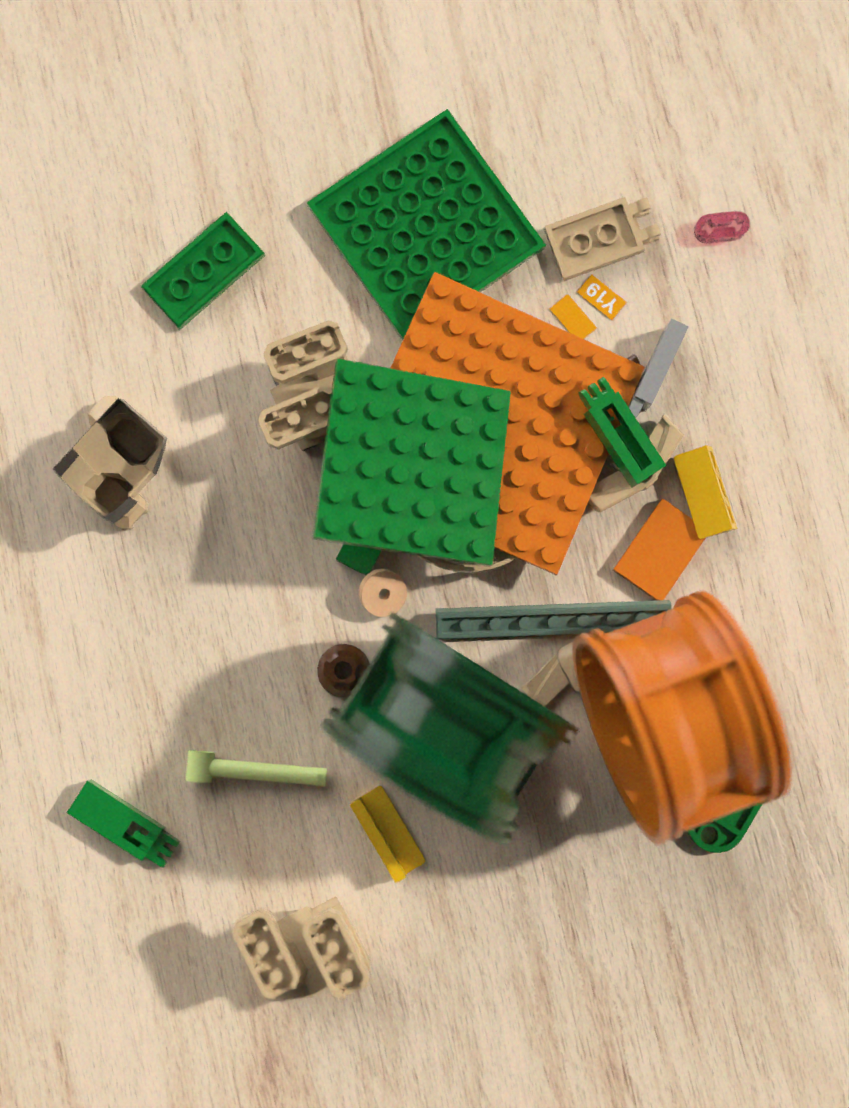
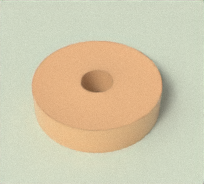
[359,569,407,617]

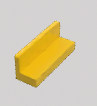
[674,445,738,539]
[350,785,425,883]

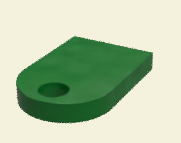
[687,803,763,853]

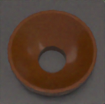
[317,644,370,697]

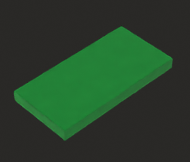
[141,211,265,330]

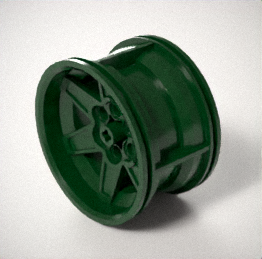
[321,612,579,845]

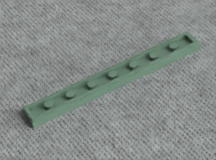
[436,600,671,639]

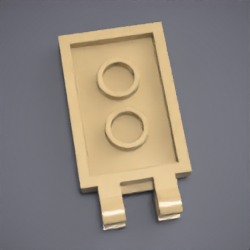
[544,197,661,281]

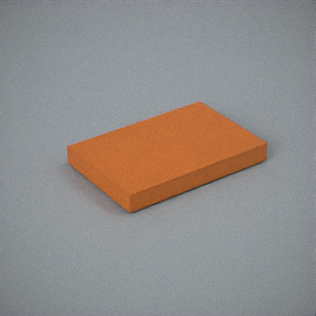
[613,498,706,600]

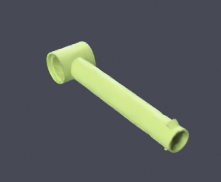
[185,750,327,786]

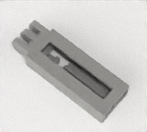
[628,319,689,418]

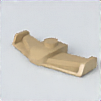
[588,414,684,513]
[522,642,579,706]

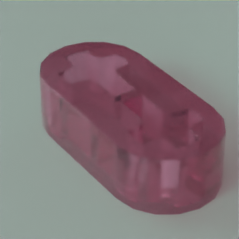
[694,211,750,243]

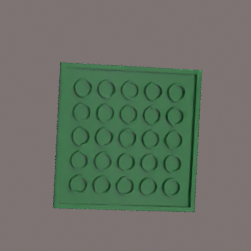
[307,109,546,341]
[312,359,511,567]

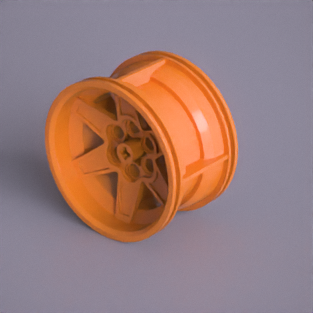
[572,591,792,845]

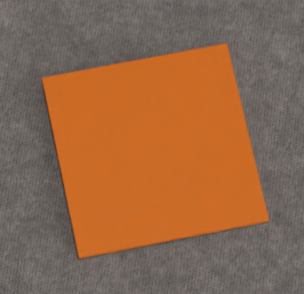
[390,272,645,576]

